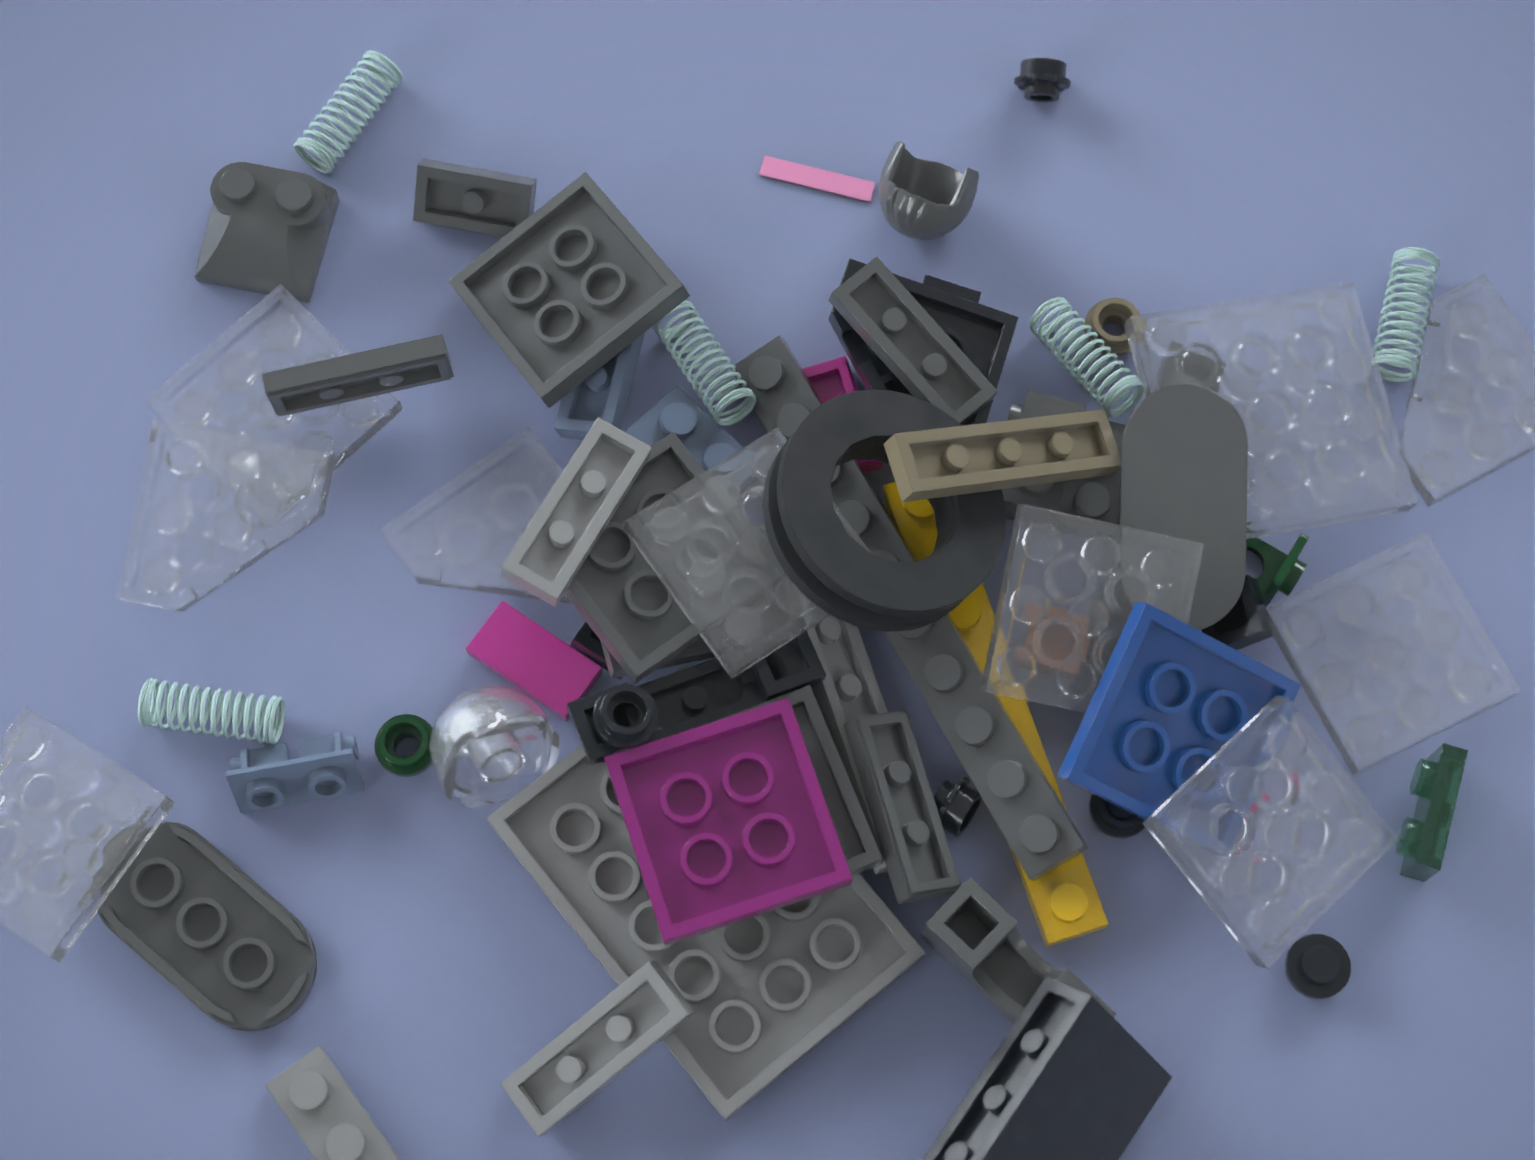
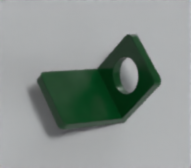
[1246,531,1310,609]

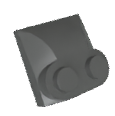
[195,162,340,303]

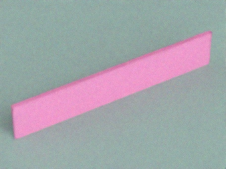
[759,156,876,202]

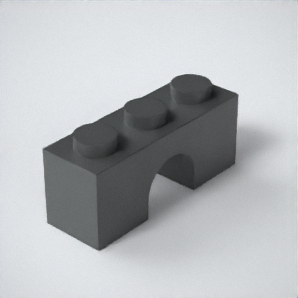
[921,877,1116,1025]

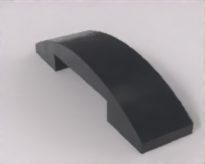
[567,620,826,765]

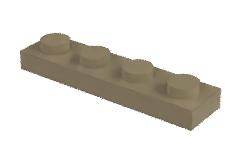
[883,409,1121,502]

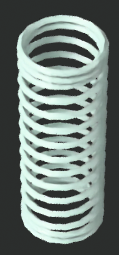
[294,50,403,173]
[1369,247,1440,382]
[1029,297,1144,417]
[653,301,756,425]
[138,678,285,745]

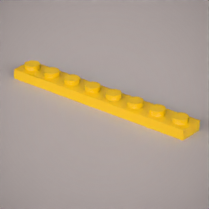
[882,482,1108,948]

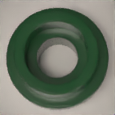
[374,714,438,777]

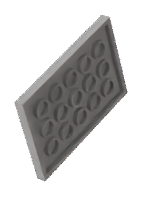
[486,664,926,1121]

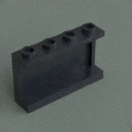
[923,976,1172,1160]

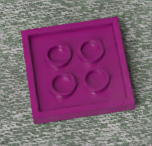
[604,698,852,946]

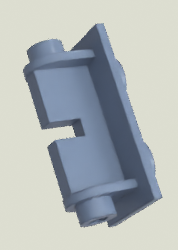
[226,731,365,813]

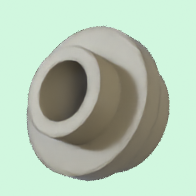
[1084,298,1144,356]

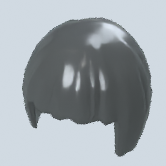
[879,141,979,241]

